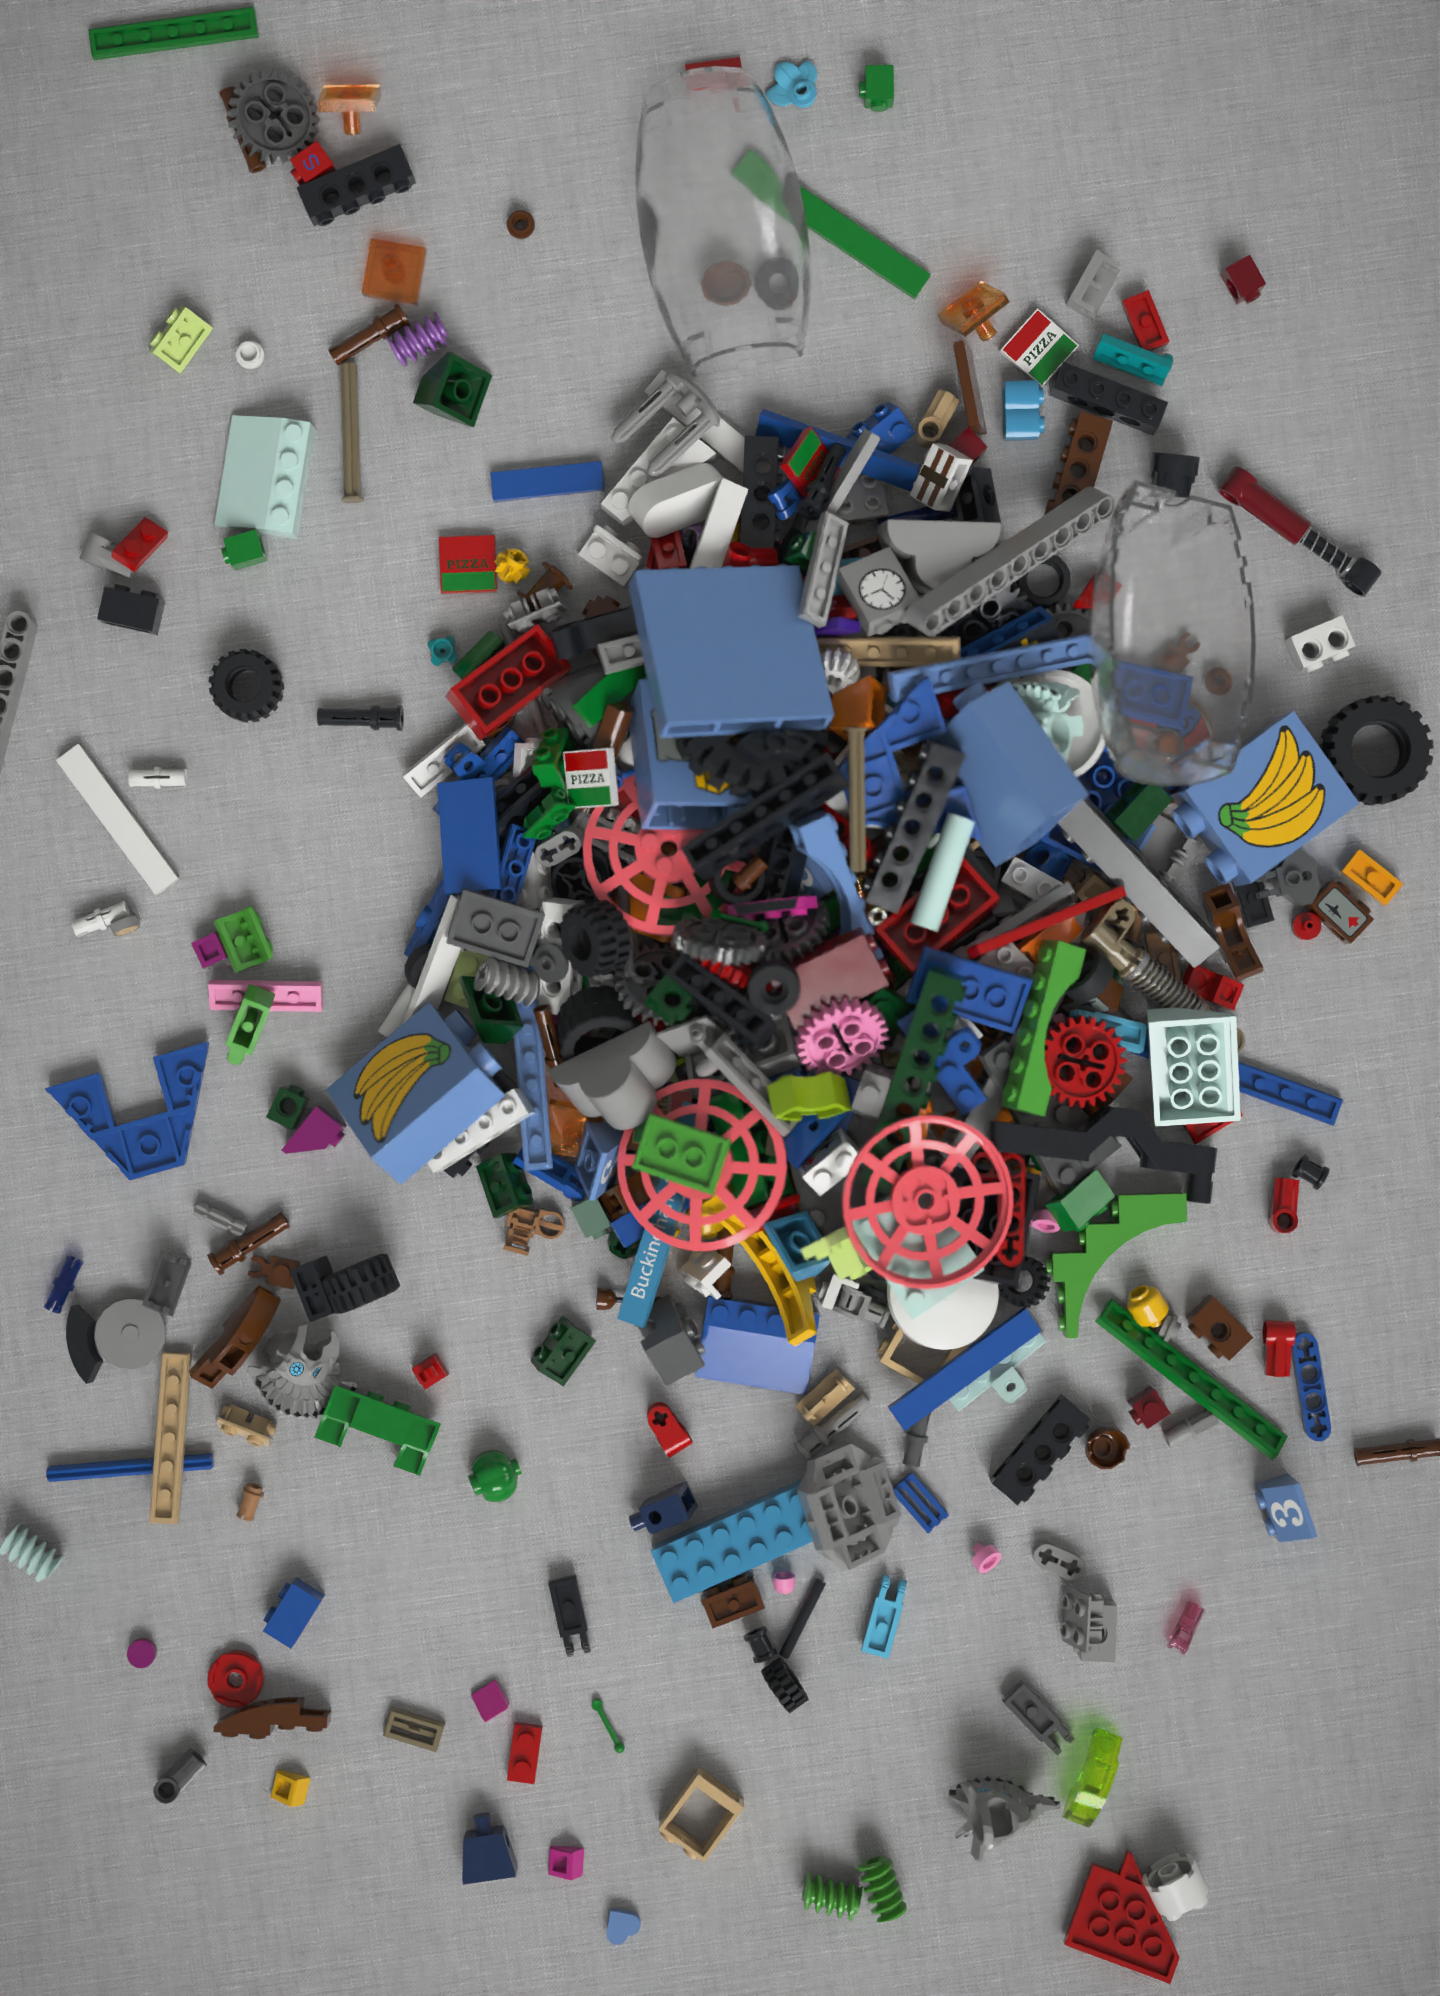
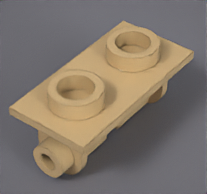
[795,1368,855,1426]
[217,1404,277,1447]

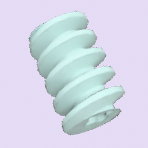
[0,1523,65,1582]

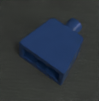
[629,1481,698,1534]
[462,1812,518,1885]

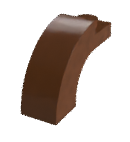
[1202,883,1263,982]

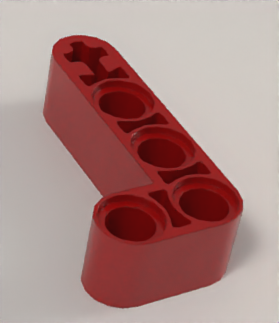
[971,1152,1026,1267]

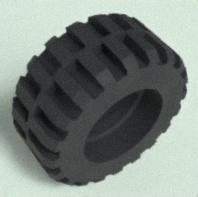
[1319,695,1434,806]

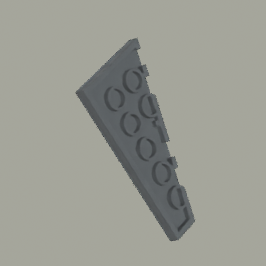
[978,1039,1122,1195]

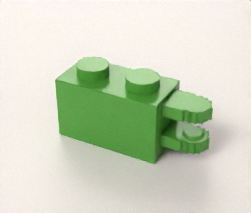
[225,984,276,1065]

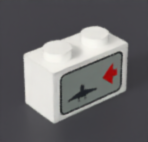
[799,1128,862,1196]

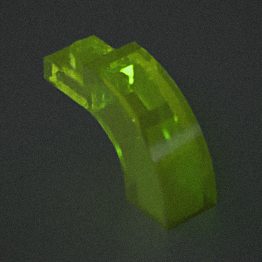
[1062,1727,1123,1828]

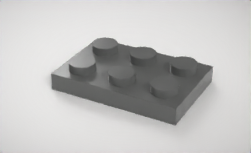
[446,888,545,968]

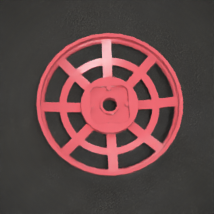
[583,774,754,936]
[617,1079,787,1251]
[842,1115,1013,1289]

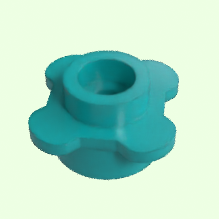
[428,636,458,666]

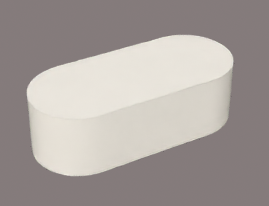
[628,463,723,538]

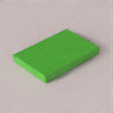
[632,1113,732,1195]

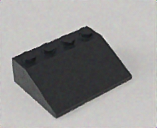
[952,1163,1041,1289]

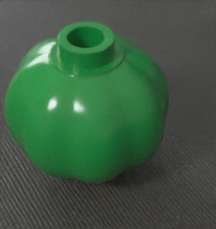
[468,1450,522,1502]

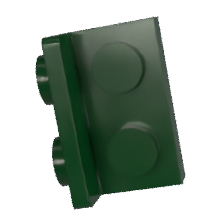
[476,1153,534,1218]
[530,1316,596,1387]

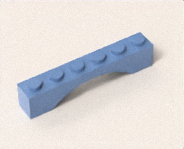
[789,810,883,960]

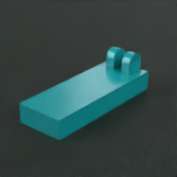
[1092,333,1174,386]

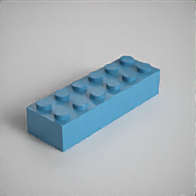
[651,1478,813,1603]

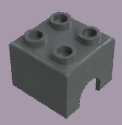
[635,1295,706,1385]

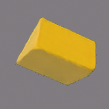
[270,1770,310,1807]

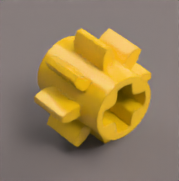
[494,548,530,583]

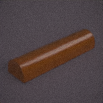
[576,702,635,814]

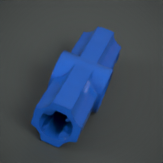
[404,880,461,965]

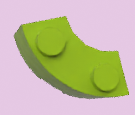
[767,1071,852,1121]

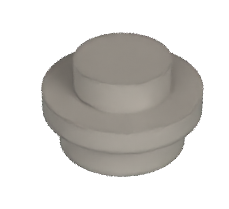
[1159,1315,1182,1342]

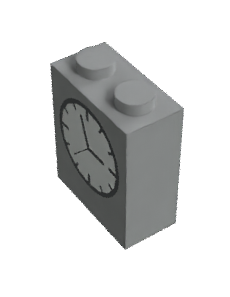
[838,547,920,637]

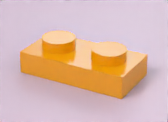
[1340,849,1403,906]

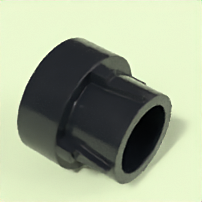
[1150,452,1200,498]

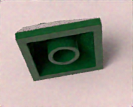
[413,352,492,428]
[459,976,523,1044]

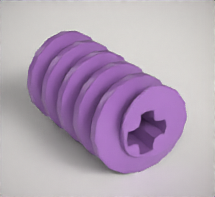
[386,311,448,367]

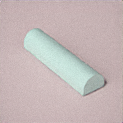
[910,813,975,932]

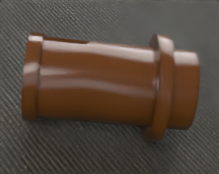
[732,854,769,891]

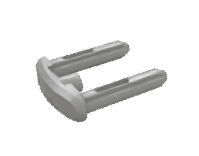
[612,373,720,476]

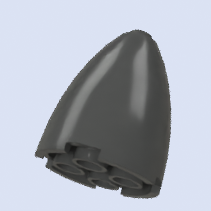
[541,662,636,751]

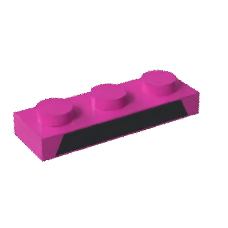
[727,896,818,921]

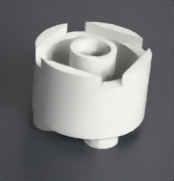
[1142,1853,1209,1921]

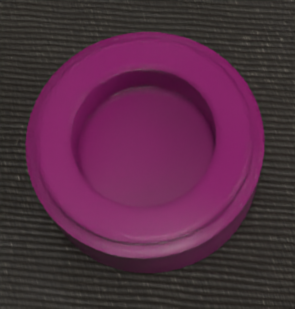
[127,1638,157,1668]

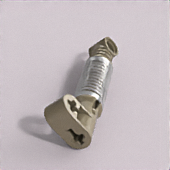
[1080,901,1245,1052]

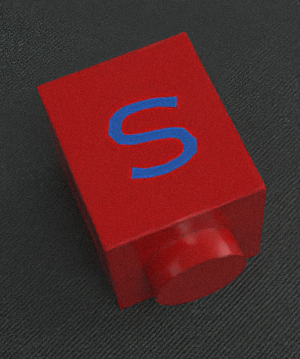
[289,141,336,186]

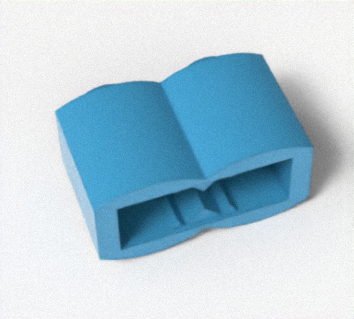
[1002,380,1045,441]

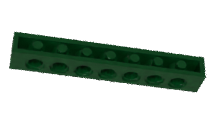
[858,966,968,1196]

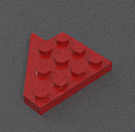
[1063,1849,1180,1984]

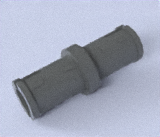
[902,1413,931,1467]

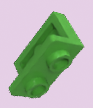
[213,906,273,974]

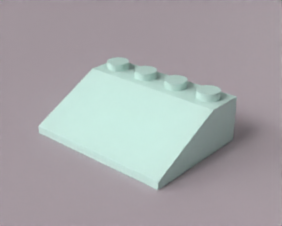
[214,415,315,539]
[1146,1007,1241,1126]
[852,1192,985,1319]

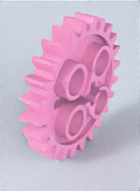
[795,998,888,1076]

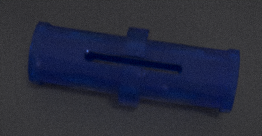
[44,1255,84,1314]

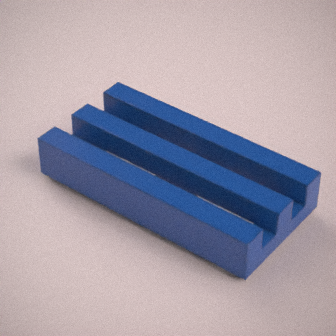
[893,1472,949,1533]

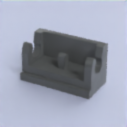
[142,1251,192,1317]

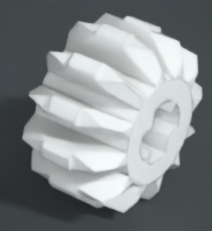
[820,648,861,695]

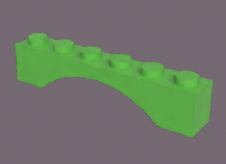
[1001,940,1086,1117]

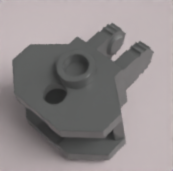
[1254,848,1321,907]

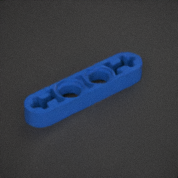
[1291,1332,1331,1442]

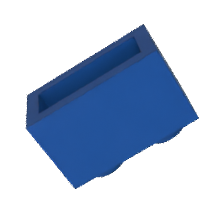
[263,1578,325,1649]

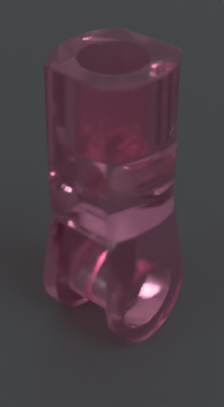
[1167,1601,1205,1655]

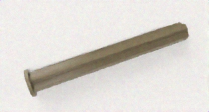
[340,362,364,503]
[845,726,868,872]

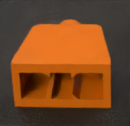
[828,675,887,741]

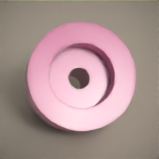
[1032,1205,1060,1233]
[972,1543,1001,1573]

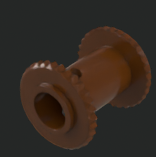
[517,562,573,612]

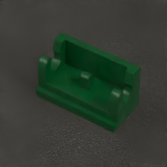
[1105,775,1173,842]

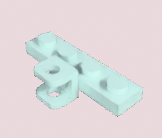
[949,1333,1046,1412]

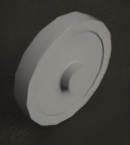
[94,1299,166,1369]

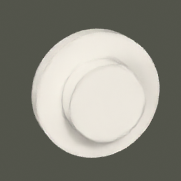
[236,340,264,369]

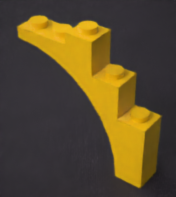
[702,1181,817,1346]

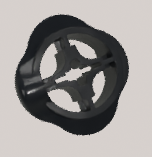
[551,845,615,904]

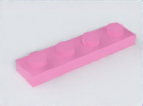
[208,980,323,1012]

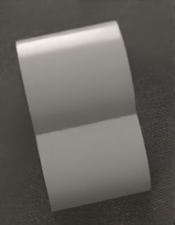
[877,520,1001,595]
[549,1021,676,1130]

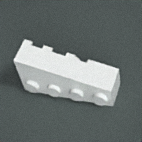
[601,417,716,527]

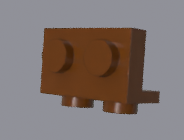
[700,1574,765,1629]

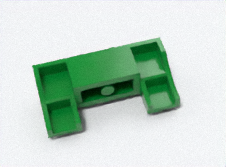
[314,1384,441,1476]

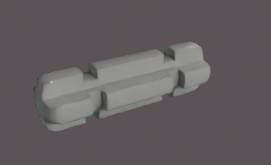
[193,1201,248,1236]

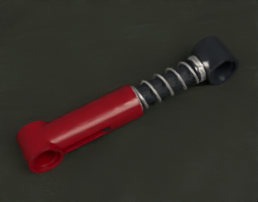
[1218,466,1382,597]

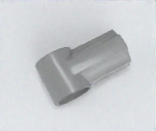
[79,533,137,579]

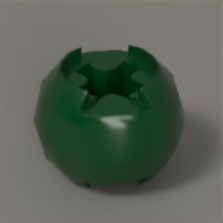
[607,1229,641,1259]

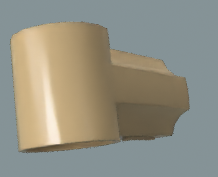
[915,389,960,448]

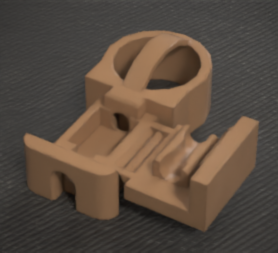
[503,1207,565,1256]

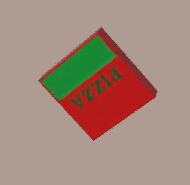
[780,427,841,508]
[439,535,497,594]

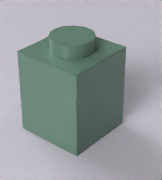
[571,1198,611,1240]

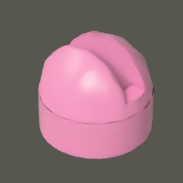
[773,1571,795,1594]

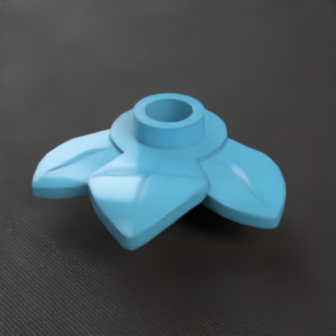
[765,60,818,108]

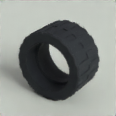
[557,986,642,1062]

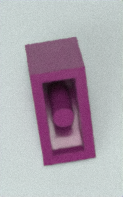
[281,1105,346,1154]

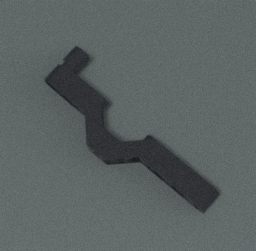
[988,1105,1218,1204]

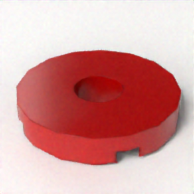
[207,1650,265,1708]

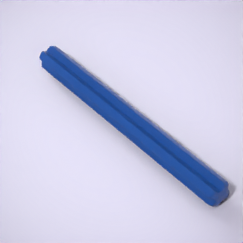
[46,1453,214,1482]

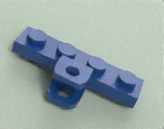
[432,725,526,815]
[897,1007,987,1116]

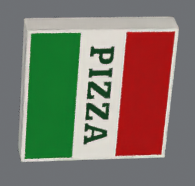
[1000,308,1079,388]
[563,748,619,808]

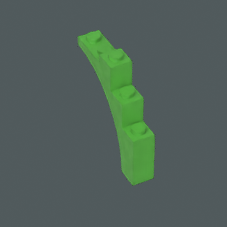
[1045,1192,1187,1338]

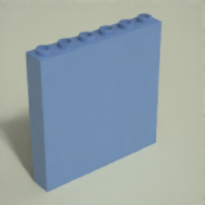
[628,564,834,738]

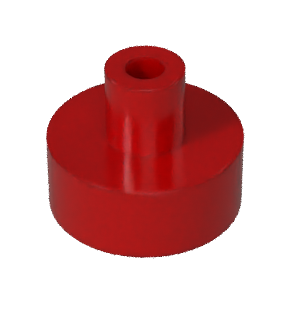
[1291,912,1321,940]

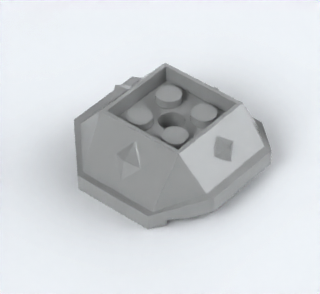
[797,1444,901,1571]

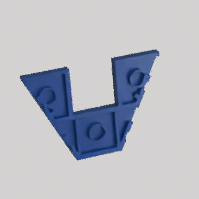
[838,676,982,840]
[45,1042,209,1181]

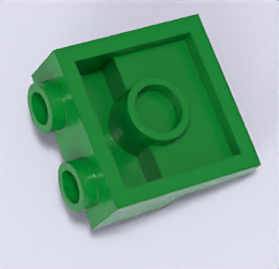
[532,727,577,803]

